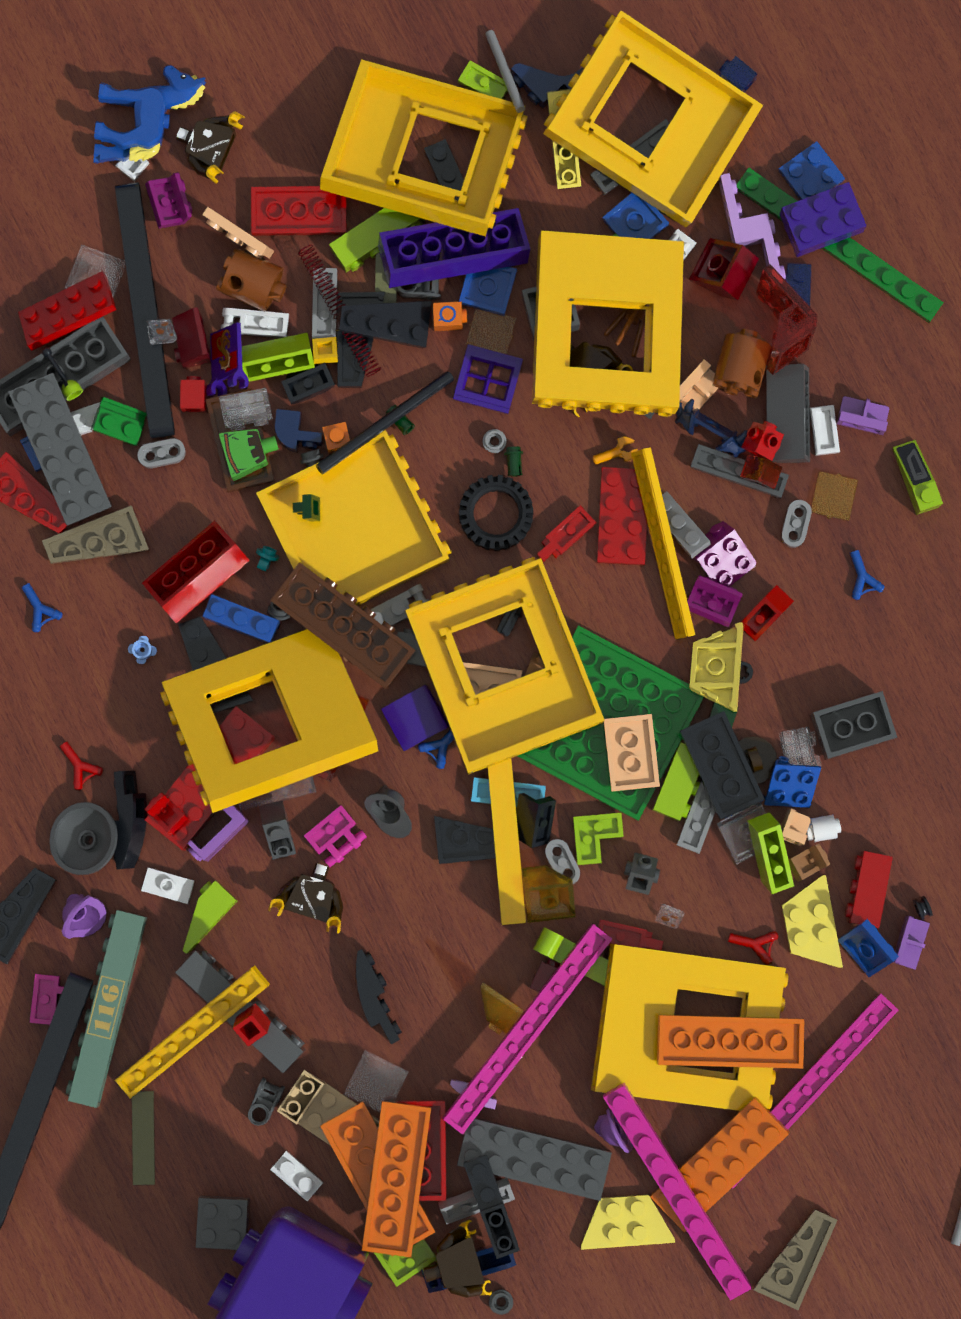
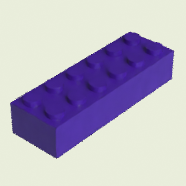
[378,208,530,288]

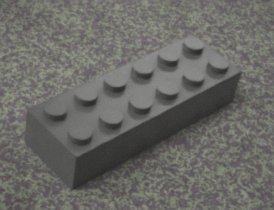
[0,317,131,437]
[8,373,112,526]
[175,950,306,1073]
[457,1118,612,1201]

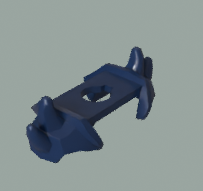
[675,399,748,457]

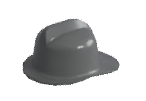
[364,785,412,838]

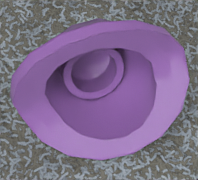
[62,894,107,939]
[594,1108,633,1153]

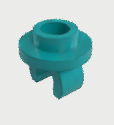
[256,546,280,571]

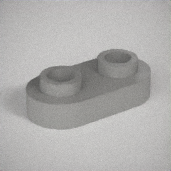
[138,439,186,468]
[781,500,812,548]
[545,839,580,885]

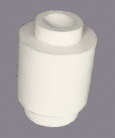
[806,814,841,842]

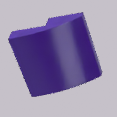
[381,685,449,751]

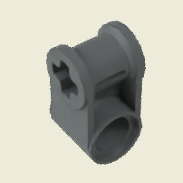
[396,279,441,300]
[248,1077,285,1126]

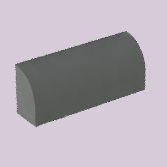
[766,364,810,463]

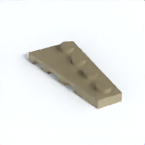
[42,505,150,564]
[753,1209,837,1310]

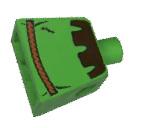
[219,429,279,481]

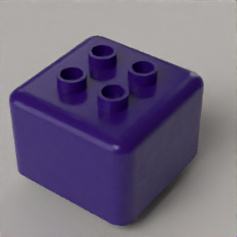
[207,1206,373,1319]

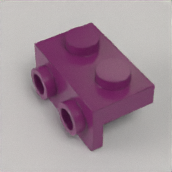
[145,172,192,229]
[687,575,743,628]

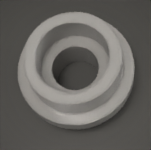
[483,429,506,453]

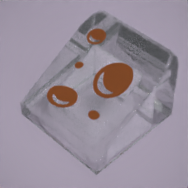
[146,319,177,345]
[655,904,685,929]

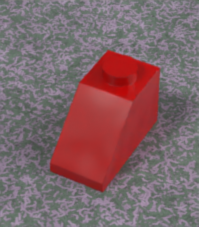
[741,585,794,641]

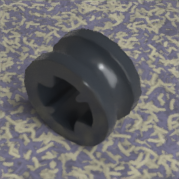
[739,662,753,684]
[913,896,933,920]

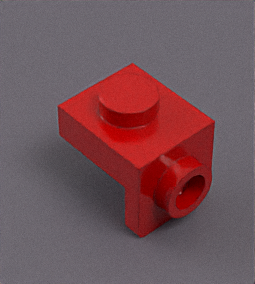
[145,793,188,835]

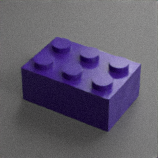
[779,182,867,257]

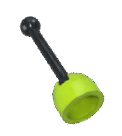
[42,348,83,401]

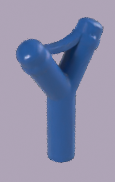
[850,550,885,600]
[22,583,62,632]
[418,729,454,769]

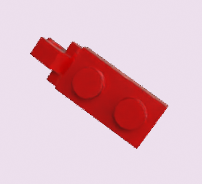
[537,505,597,562]
[598,919,664,951]

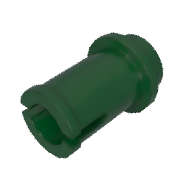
[385,405,415,435]
[504,446,523,477]

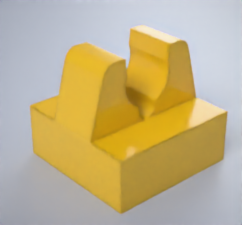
[312,337,338,364]

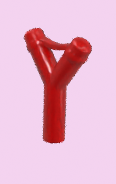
[60,741,103,790]
[728,931,778,965]

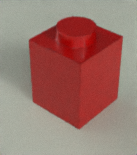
[180,376,207,412]
[233,1003,271,1046]

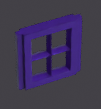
[453,344,523,414]

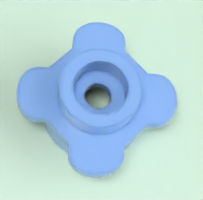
[128,636,157,664]

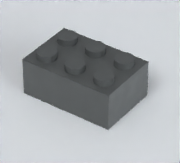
[810,691,897,760]

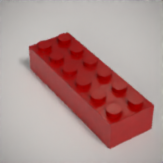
[145,706,275,851]

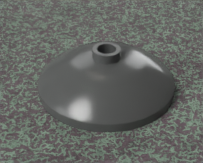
[50,802,118,875]

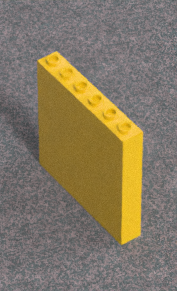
[256,430,451,606]

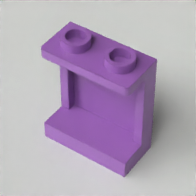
[187,805,250,862]

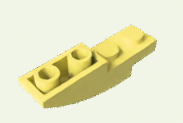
[547,89,581,189]

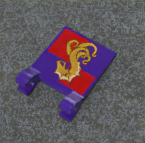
[206,322,249,396]

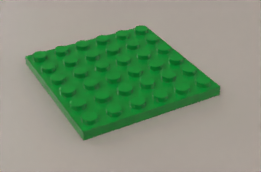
[517,625,704,821]

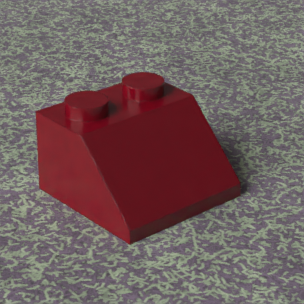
[689,238,759,300]
[169,307,211,368]

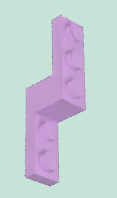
[719,173,786,289]

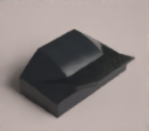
[281,363,335,405]

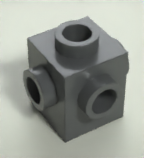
[624,853,660,895]

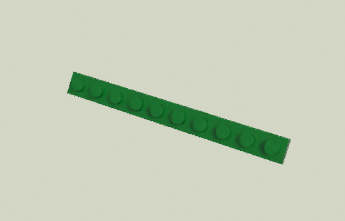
[736,168,944,323]

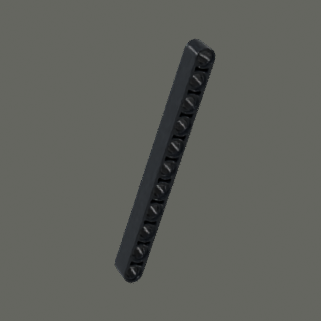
[115,182,175,438]
[0,972,94,1230]

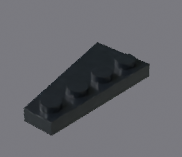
[337,292,385,388]
[335,301,432,349]
[178,617,253,714]
[0,868,57,964]

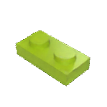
[458,61,508,99]

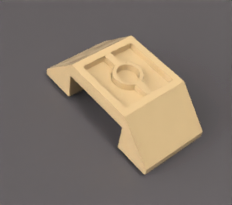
[277,1070,379,1146]

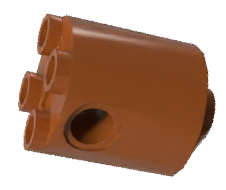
[216,248,287,312]
[712,329,771,398]

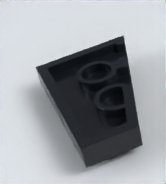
[434,816,496,864]

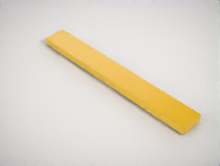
[631,447,695,639]
[488,758,526,925]
[115,965,270,1099]

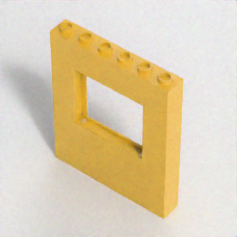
[543,11,763,228]
[320,59,528,237]
[532,231,684,417]
[405,557,605,775]
[160,629,378,813]
[591,944,788,1111]

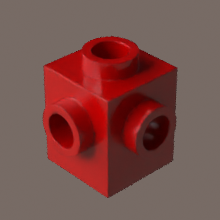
[741,421,784,461]

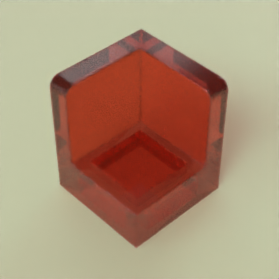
[740,455,783,489]

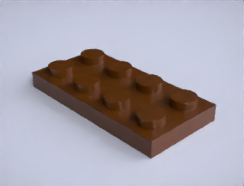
[205,388,275,493]

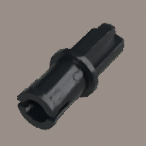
[497,607,523,637]

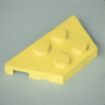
[690,622,744,712]
[781,875,843,968]
[581,1194,675,1250]

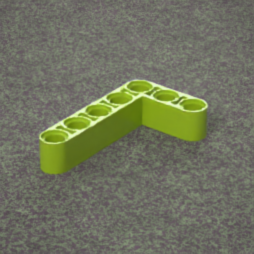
[533,927,608,986]

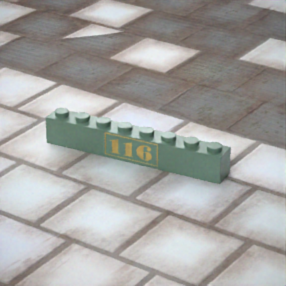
[66,910,147,1108]

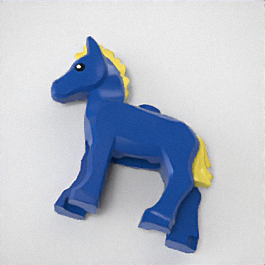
[93,65,206,164]

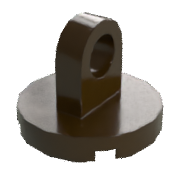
[738,736,777,784]

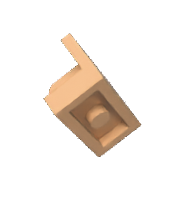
[679,359,718,410]
[781,808,811,846]

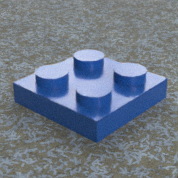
[778,141,845,200]
[602,193,669,239]
[459,267,517,316]
[838,919,899,977]

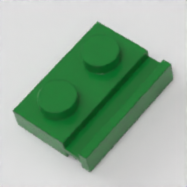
[91,397,147,446]

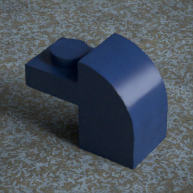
[275,409,323,453]

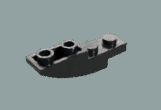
[114,771,147,870]
[356,949,402,1044]
[464,1155,520,1259]

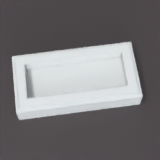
[810,405,840,456]

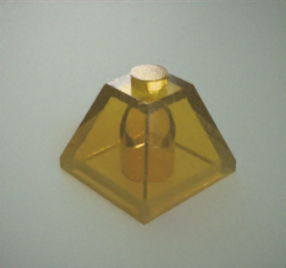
[521,865,576,923]
[480,982,524,1035]

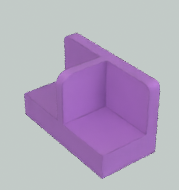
[836,396,889,435]
[892,916,930,970]

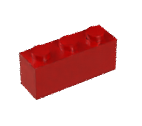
[845,851,893,928]

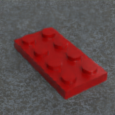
[251,186,347,236]
[18,271,116,351]
[597,467,647,566]

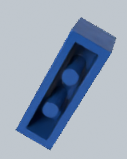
[203,594,281,644]

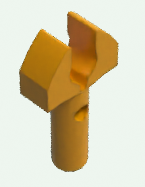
[592,437,638,464]

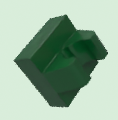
[293,494,320,522]

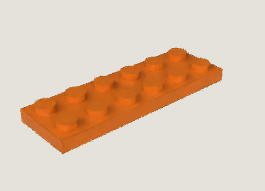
[657,1015,804,1069]
[650,1096,790,1232]
[320,1101,436,1257]
[362,1101,431,1257]

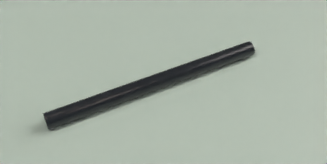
[316,371,454,475]

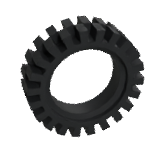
[459,475,533,551]

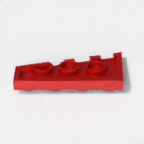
[0,452,69,534]

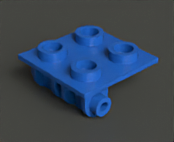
[764,756,821,808]

